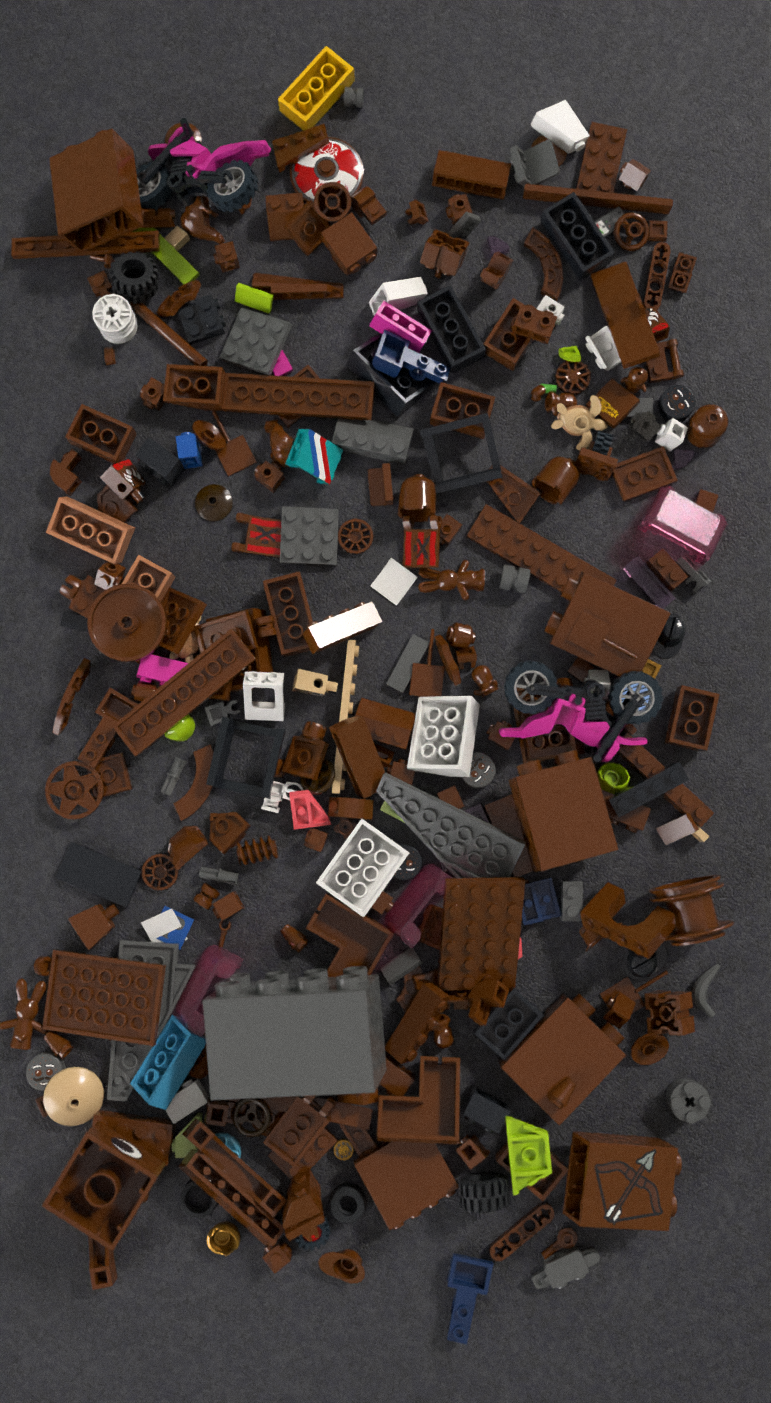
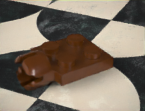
[59,575,105,619]
[282,721,329,781]

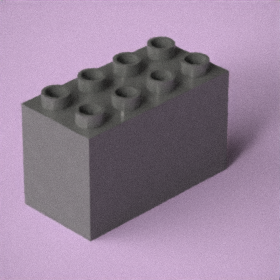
[203,966,387,1100]

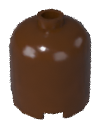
[686,404,728,448]
[532,456,580,505]
[398,474,436,522]

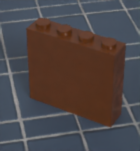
[353,1141,458,1230]

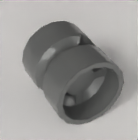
[499,564,530,594]

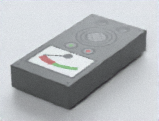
[595,207,629,238]

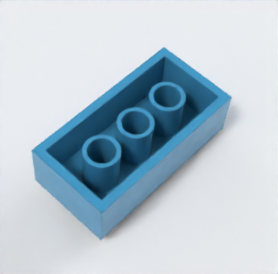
[130,1015,206,1110]

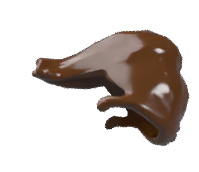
[180,196,226,244]
[264,419,294,468]

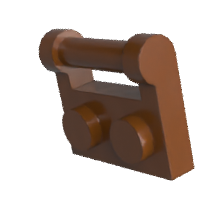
[646,339,684,383]

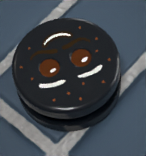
[658,385,696,422]
[393,844,422,881]

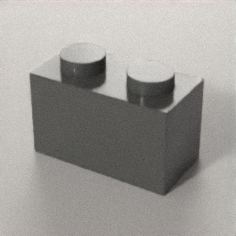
[560,880,583,921]

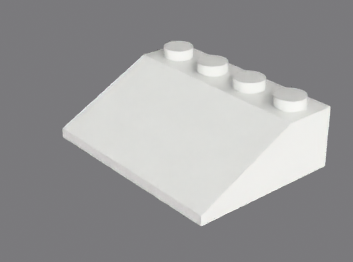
[407,696,480,777]
[316,819,409,917]

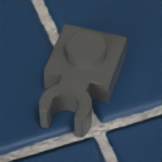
[205,700,241,726]

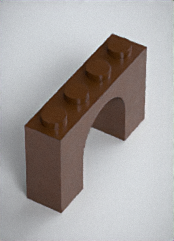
[580,882,676,959]

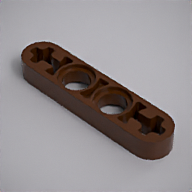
[643,242,670,311]
[489,1202,554,1261]

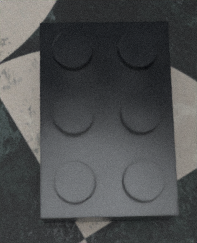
[473,986,544,1061]

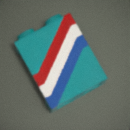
[285,429,343,484]

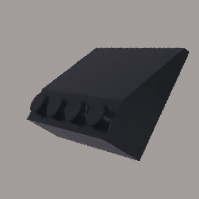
[346,333,437,417]

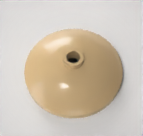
[43,1067,104,1126]

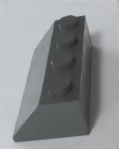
[332,419,414,465]

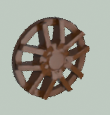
[555,361,591,395]
[338,519,373,554]
[142,854,178,890]

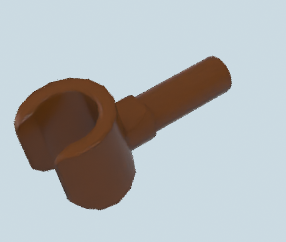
[90,254,115,269]
[218,920,231,947]

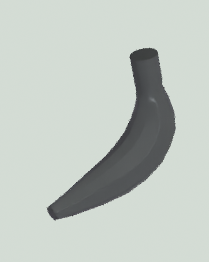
[692,964,721,1018]

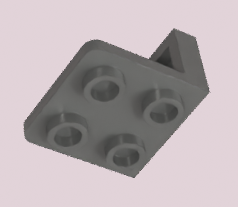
[510,140,560,187]

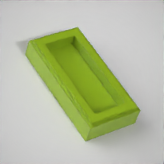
[235,283,273,314]

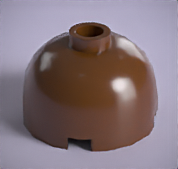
[314,182,351,222]

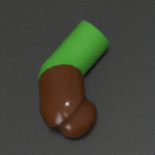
[531,384,557,401]

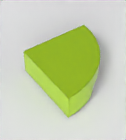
[558,346,581,362]

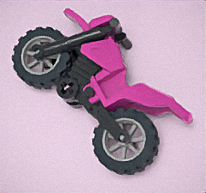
[136,118,271,212]
[499,660,663,762]

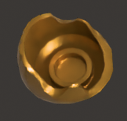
[207,1221,241,1256]

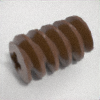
[236,835,279,866]

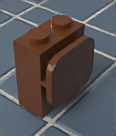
[321,212,377,276]

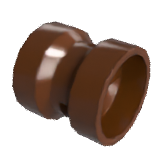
[254,615,277,638]
[193,883,220,910]

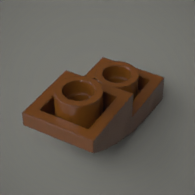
[668,252,697,293]

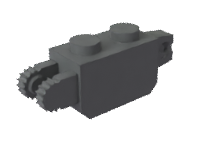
[531,1246,600,1289]

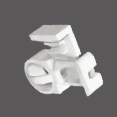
[261,781,303,813]

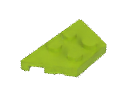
[505,1116,552,1195]

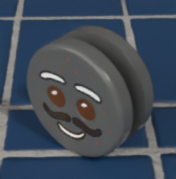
[461,752,496,788]
[26,1052,66,1091]

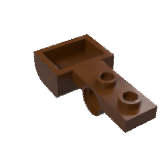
[78,688,138,769]

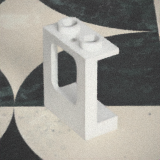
[243,671,285,721]

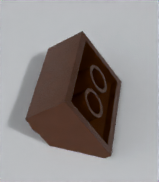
[355,698,416,750]

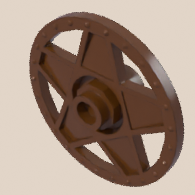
[45,761,104,819]

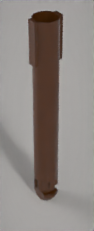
[129,302,208,366]

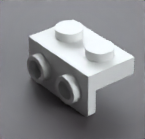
[585,326,621,371]

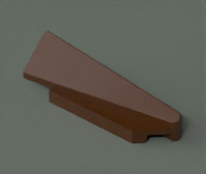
[252,273,344,300]

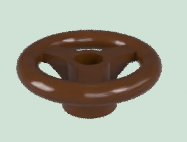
[614,212,649,251]

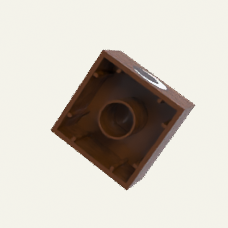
[42,1121,166,1251]

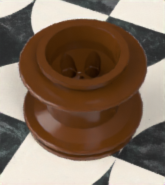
[649,875,734,946]

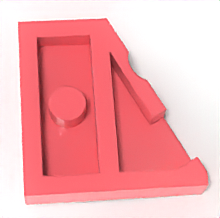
[289,790,331,830]

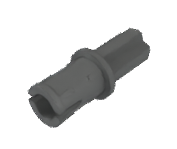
[161,757,187,796]
[199,867,239,885]

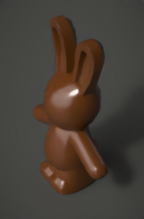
[418,560,485,600]
[0,978,49,1050]

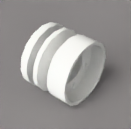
[92,294,138,344]

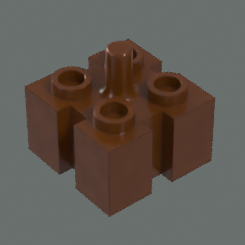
[420,229,470,278]
[645,990,695,1036]

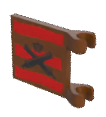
[231,513,281,558]
[403,515,442,568]

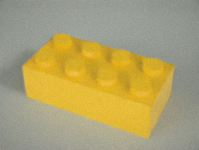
[278,46,355,130]

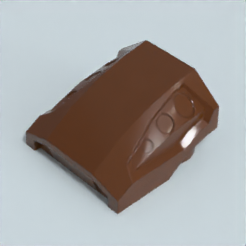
[168,826,208,870]

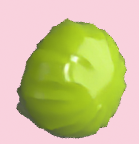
[164,715,195,741]
[597,762,630,795]

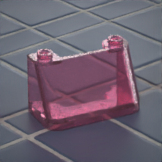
[637,486,727,565]
[385,863,452,948]
[176,945,244,1037]

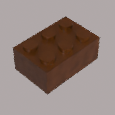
[483,298,533,371]
[430,382,495,439]
[65,404,137,464]
[665,685,720,752]
[495,1140,568,1201]

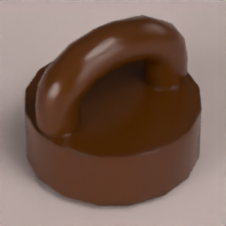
[34,956,52,976]

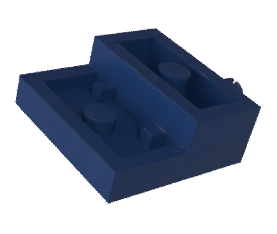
[522,877,561,925]

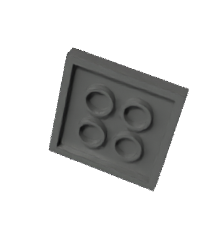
[220,308,292,376]
[280,506,339,566]

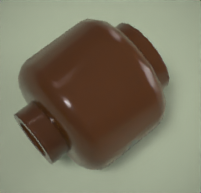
[446,622,476,649]

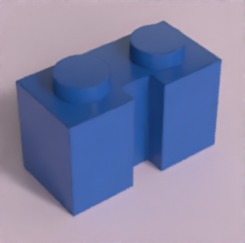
[175,432,203,469]

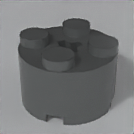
[666,1078,711,1124]

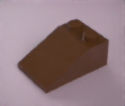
[163,364,225,411]

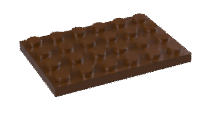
[437,877,525,991]
[42,950,166,1046]

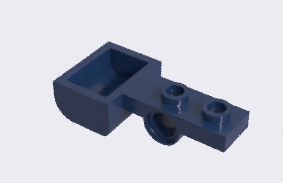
[372,329,450,384]
[447,1253,493,1344]

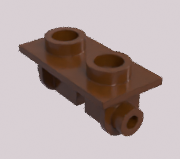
[140,208,175,228]
[444,990,472,1010]

